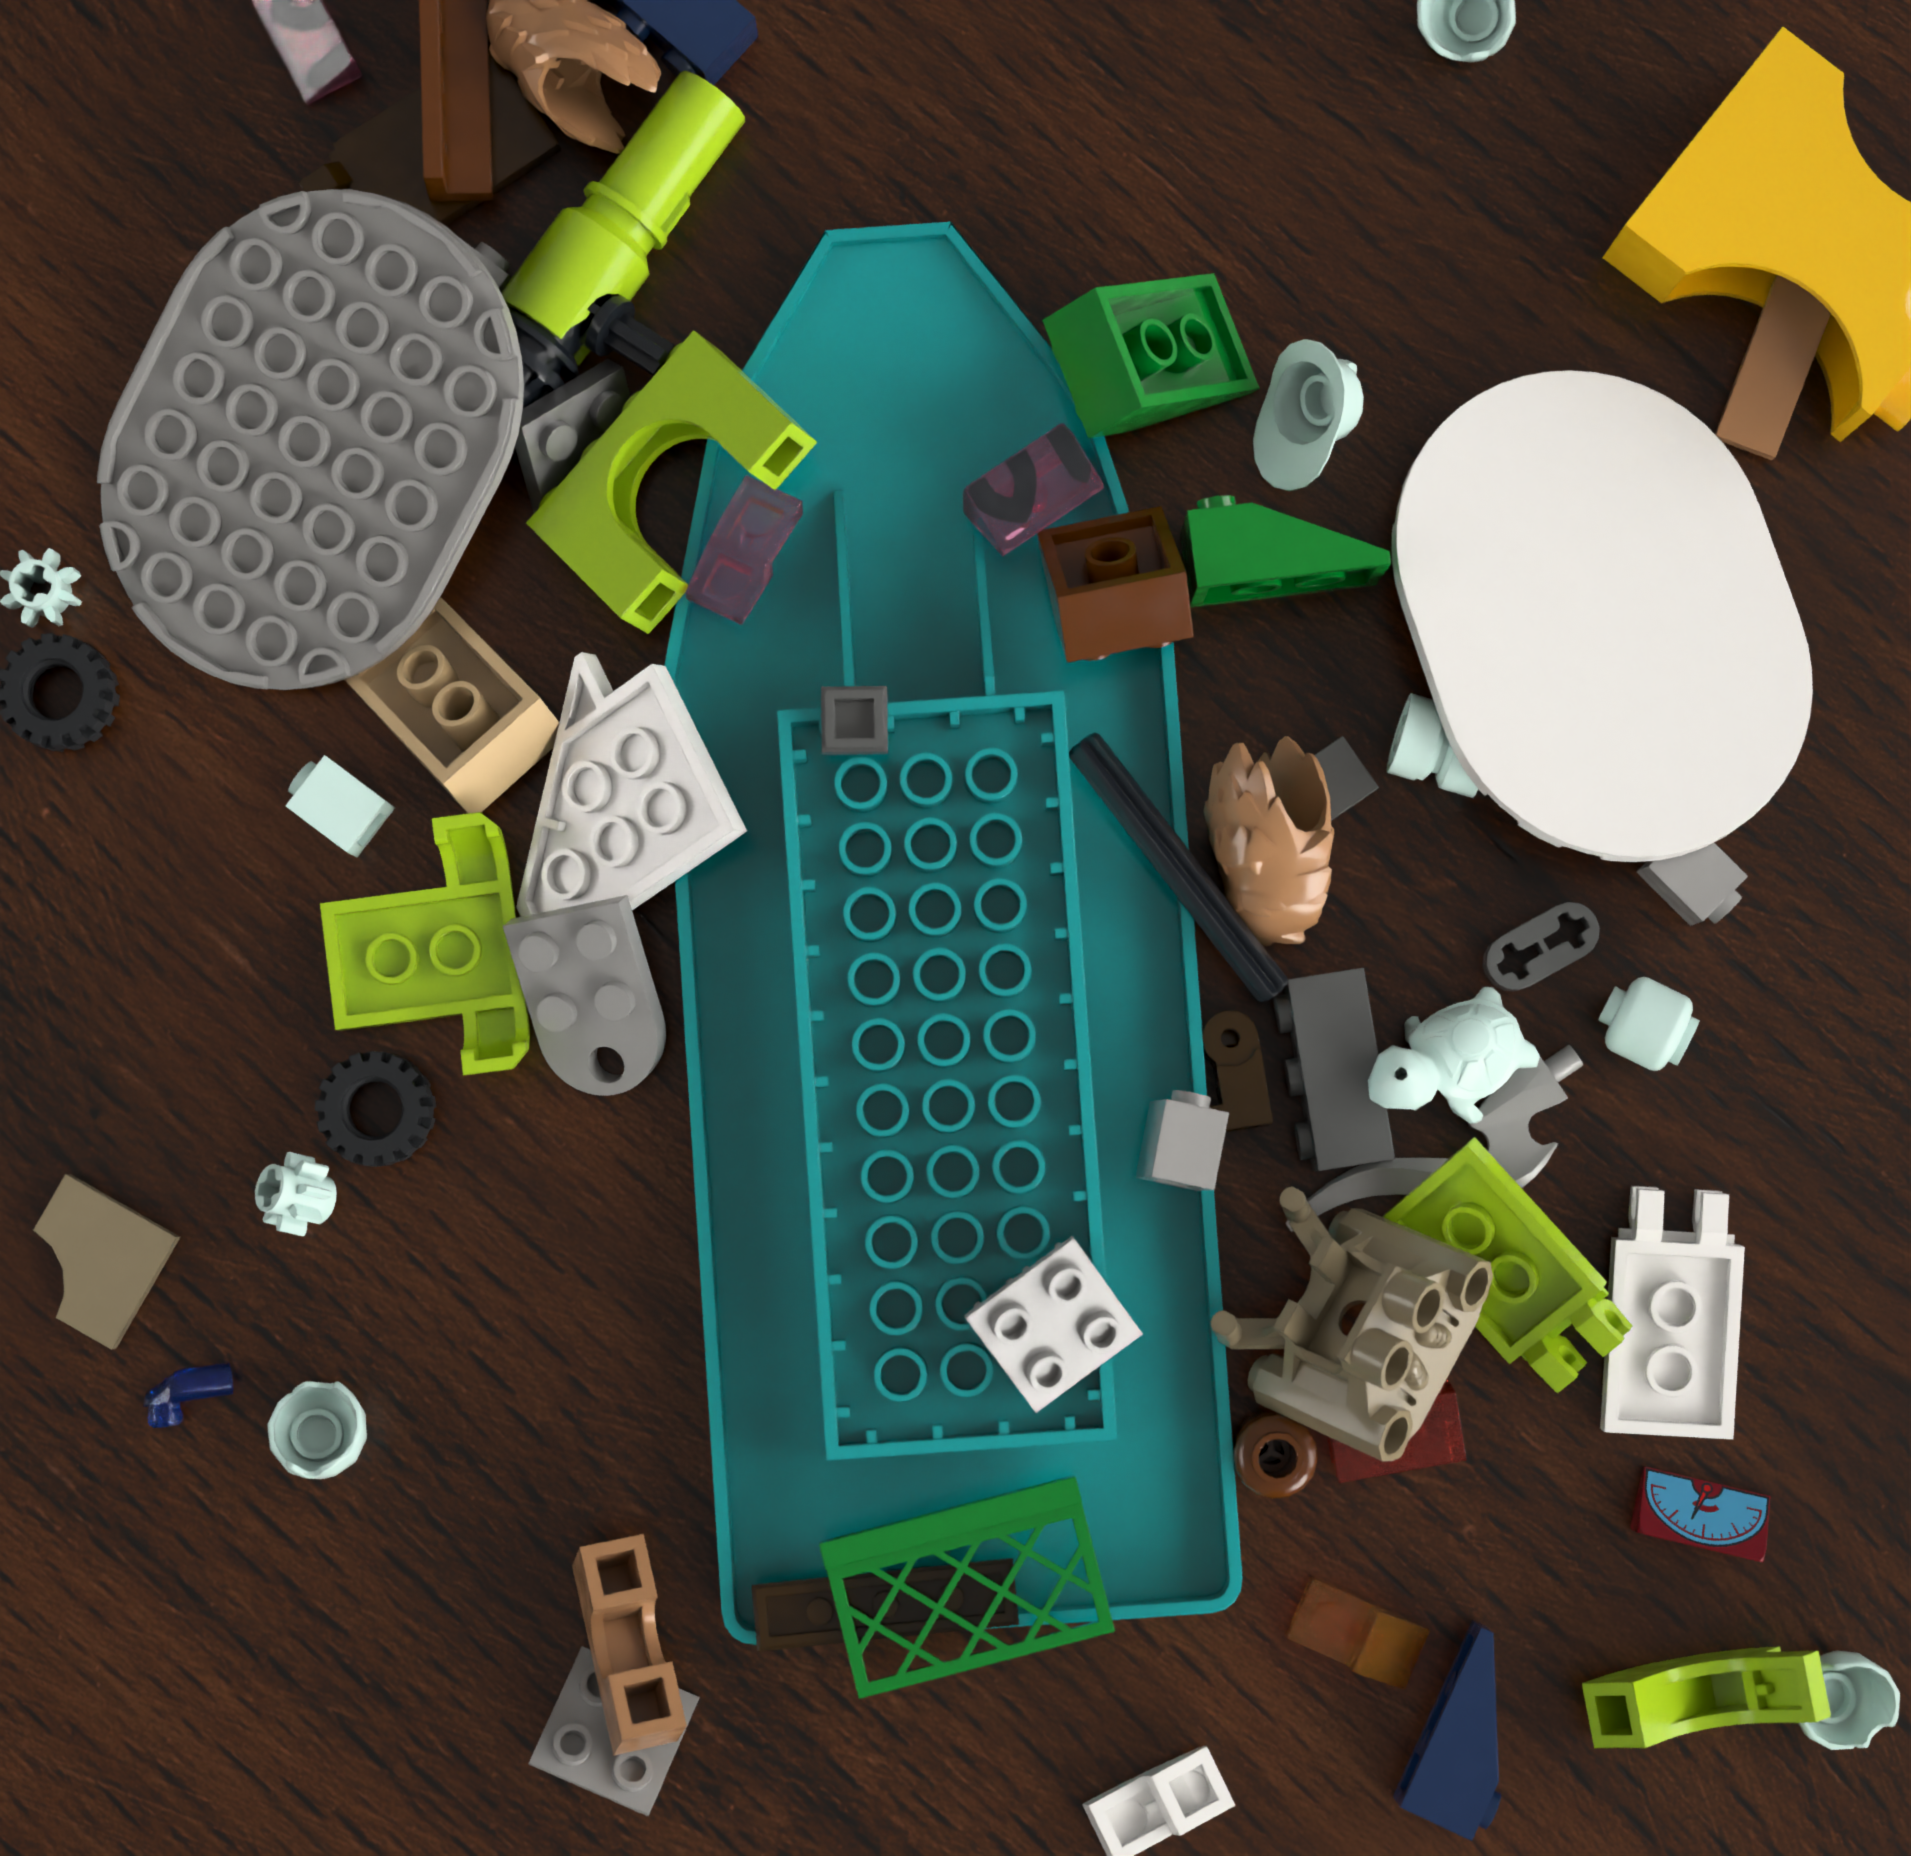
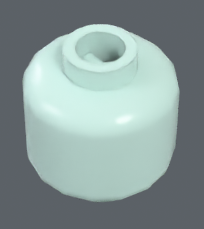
[1598,977,1700,1071]

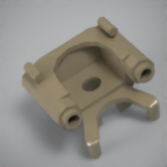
[1211,1187,1493,1462]

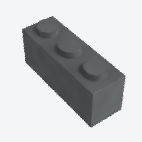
[1274,968,1395,1171]

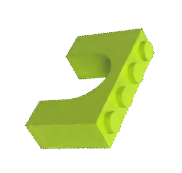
[526,330,817,634]

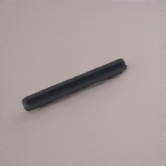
[1069,733,1288,1002]

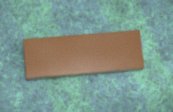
[1715,275,1831,460]

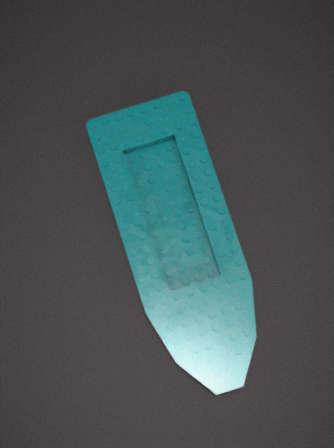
[664,222,1242,1645]

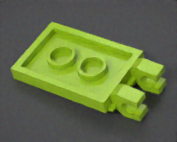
[1382,1137,1633,1393]

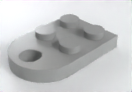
[503,895,666,1096]

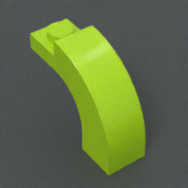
[1582,1646,1831,1748]

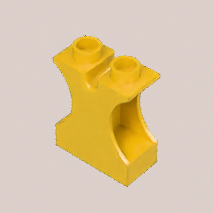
[1603,27,1911,442]

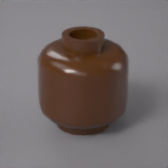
[1232,1410,1318,1499]

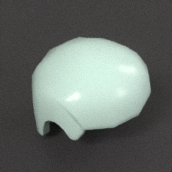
[1417,0,1516,62]
[267,1381,367,1479]
[1798,1650,1900,1750]

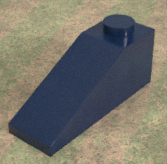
[1393,1620,1501,1841]

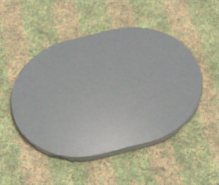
[97,189,524,690]

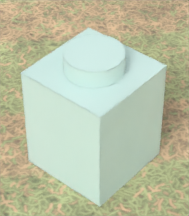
[286,755,395,858]

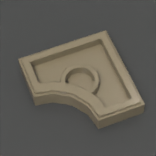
[33,1174,180,1350]

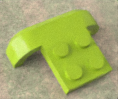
[320,812,530,1076]

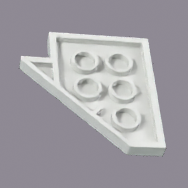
[516,652,747,917]

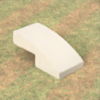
[1082,1746,1235,1856]

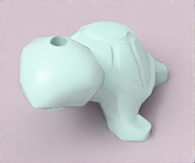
[1368,987,1540,1124]

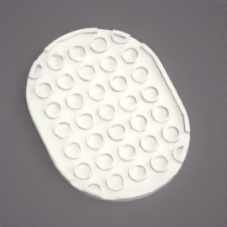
[1392,370,1813,862]

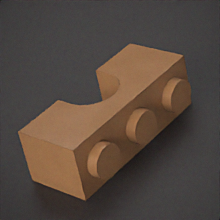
[572,1534,687,1756]

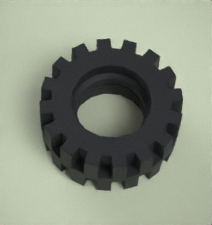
[0,633,120,752]
[315,1051,436,1167]

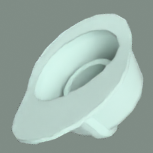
[1253,339,1364,491]

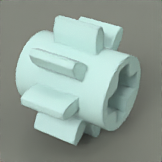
[0,548,82,628]
[255,1152,337,1236]

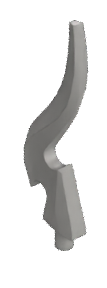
[1285,1045,1583,1232]

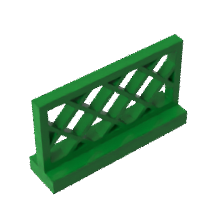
[819,1475,1115,1699]

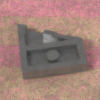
[515,359,631,513]

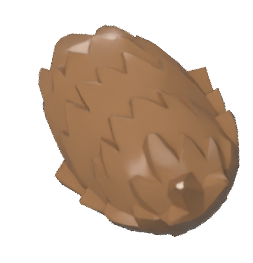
[486,0,661,154]
[1203,736,1334,946]

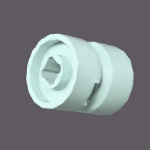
[1386,693,1478,798]

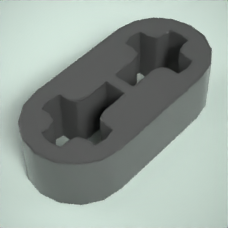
[1482,902,1600,992]

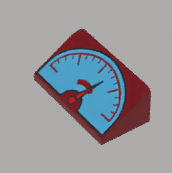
[1630,1466,1771,1563]

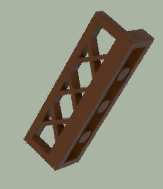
[419,0,493,202]

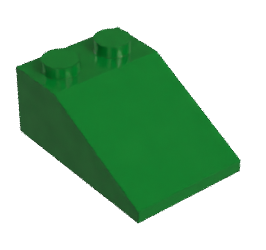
[1042,273,1260,439]
[1180,495,1391,608]

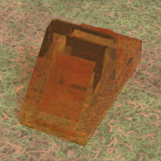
[1285,1576,1430,1690]

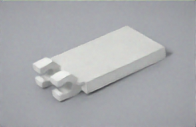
[1600,1186,1745,1439]

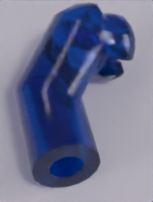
[143,1363,233,1428]

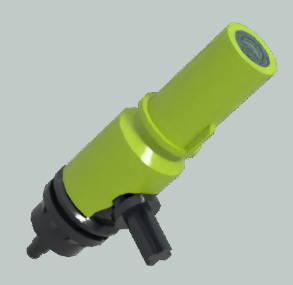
[501,71,745,408]

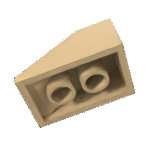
[344,597,559,814]

